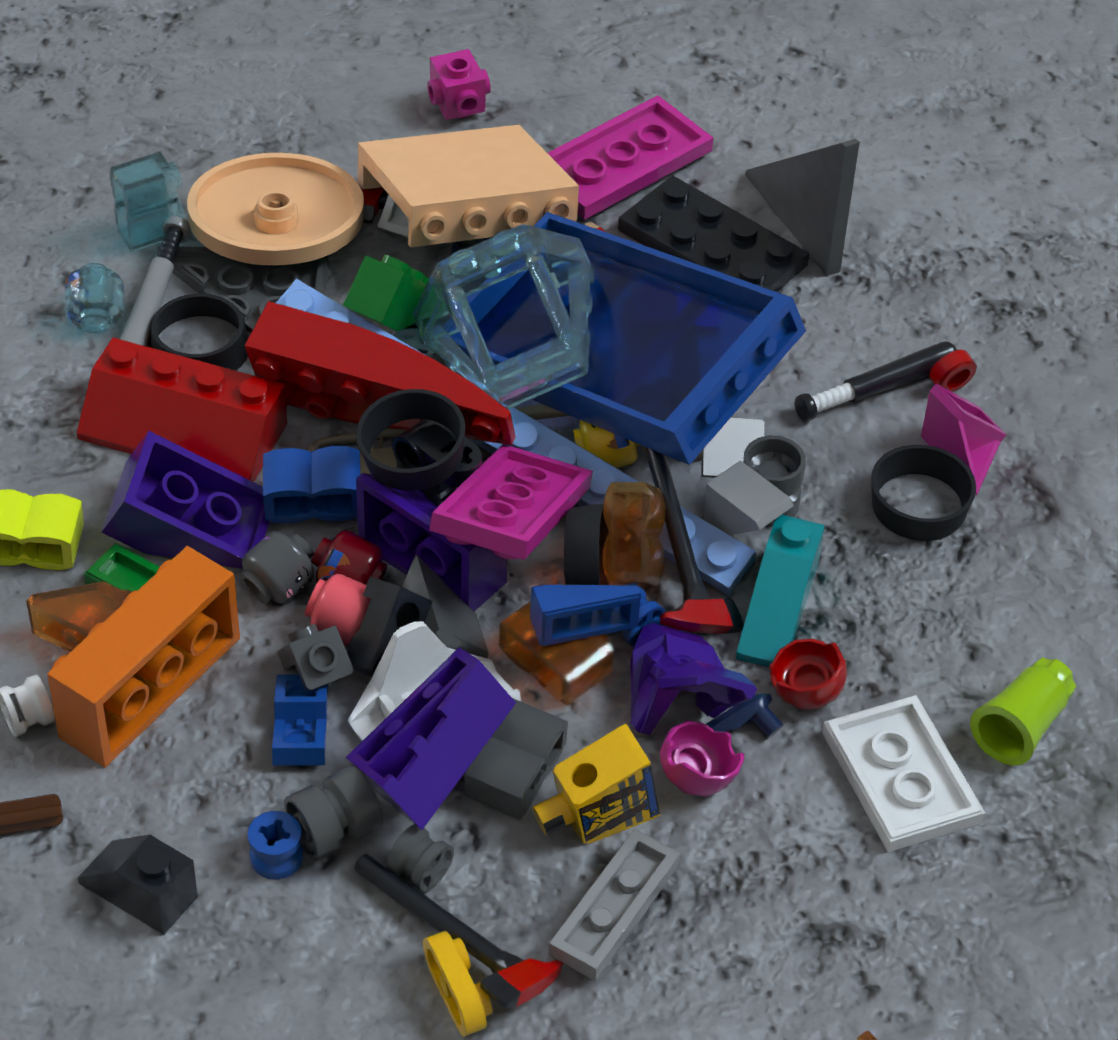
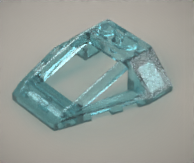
[412,224,594,409]

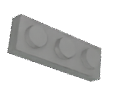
[549,829,681,981]

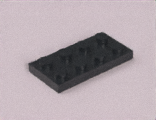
[618,175,809,292]

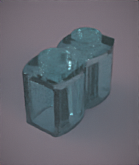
[110,151,185,252]

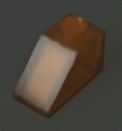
[26,581,132,652]

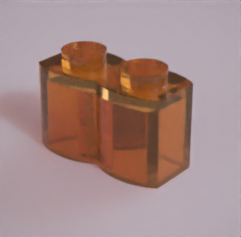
[602,482,666,586]
[498,601,614,705]

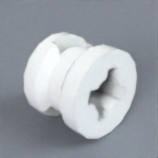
[0,674,55,737]

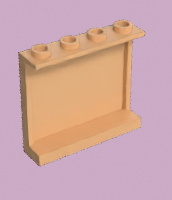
[357,125,579,247]

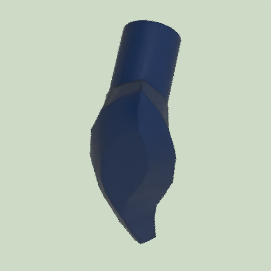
[706,693,784,738]

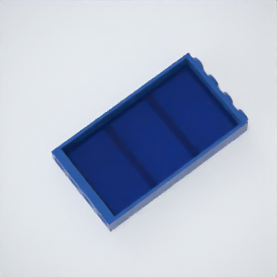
[432,212,806,465]

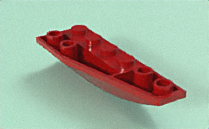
[244,301,516,445]

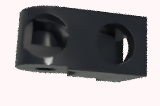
[347,577,433,678]

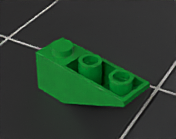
[343,254,451,331]

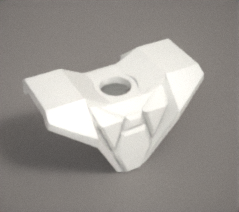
[348,621,521,742]

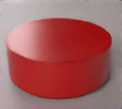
[929,350,977,392]

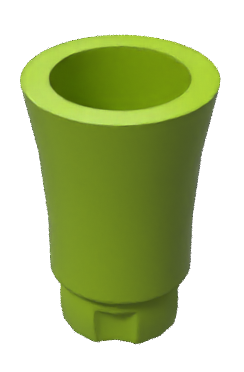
[970,657,1076,766]

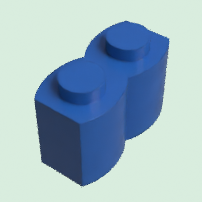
[263,446,361,523]

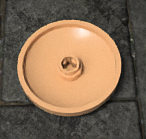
[187,153,364,266]

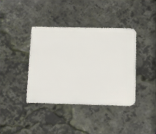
[703,418,764,476]

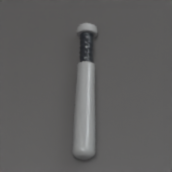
[120,216,190,347]

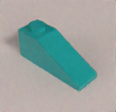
[735,514,825,667]

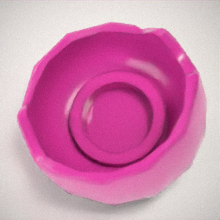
[660,720,745,797]

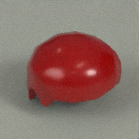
[769,639,847,710]

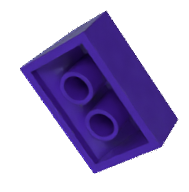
[356,473,507,612]

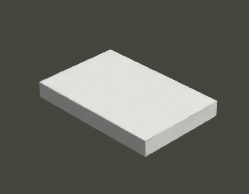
[822,695,985,852]

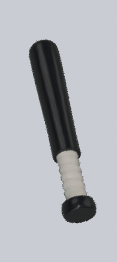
[794,341,957,422]

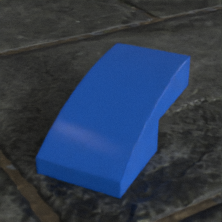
[272,674,328,766]

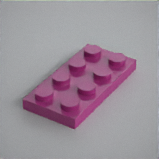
[548,95,714,220]
[429,444,593,560]

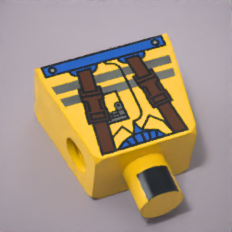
[532,724,660,844]

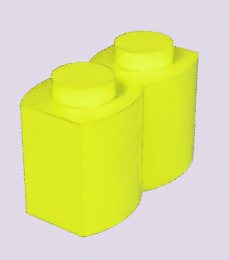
[0,489,84,570]

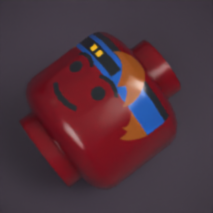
[311,530,388,585]

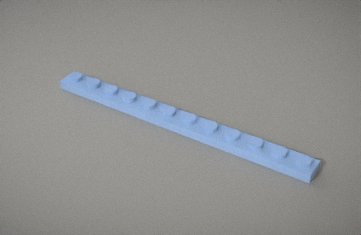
[276,279,756,596]

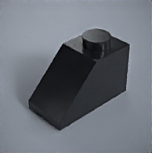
[78,834,198,935]

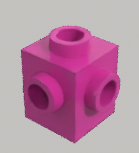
[427,49,491,120]

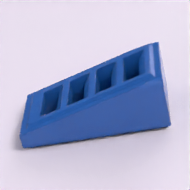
[530,585,641,646]

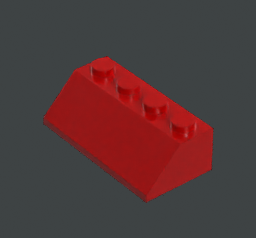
[76,337,288,482]

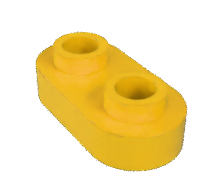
[423,931,493,1037]

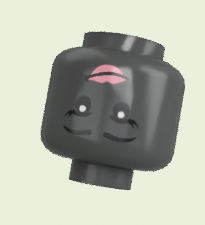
[240,531,314,604]

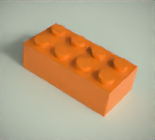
[47,546,240,768]

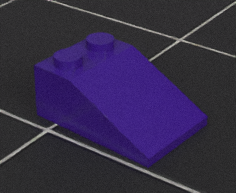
[101,431,269,569]

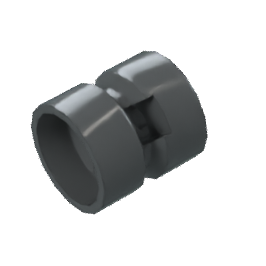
[743,435,806,526]
[284,765,383,860]

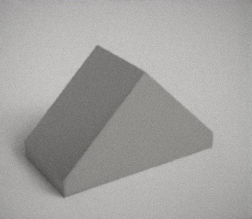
[703,460,794,535]

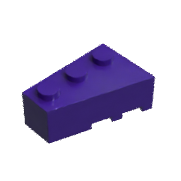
[346,647,516,830]

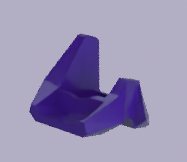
[630,622,757,735]

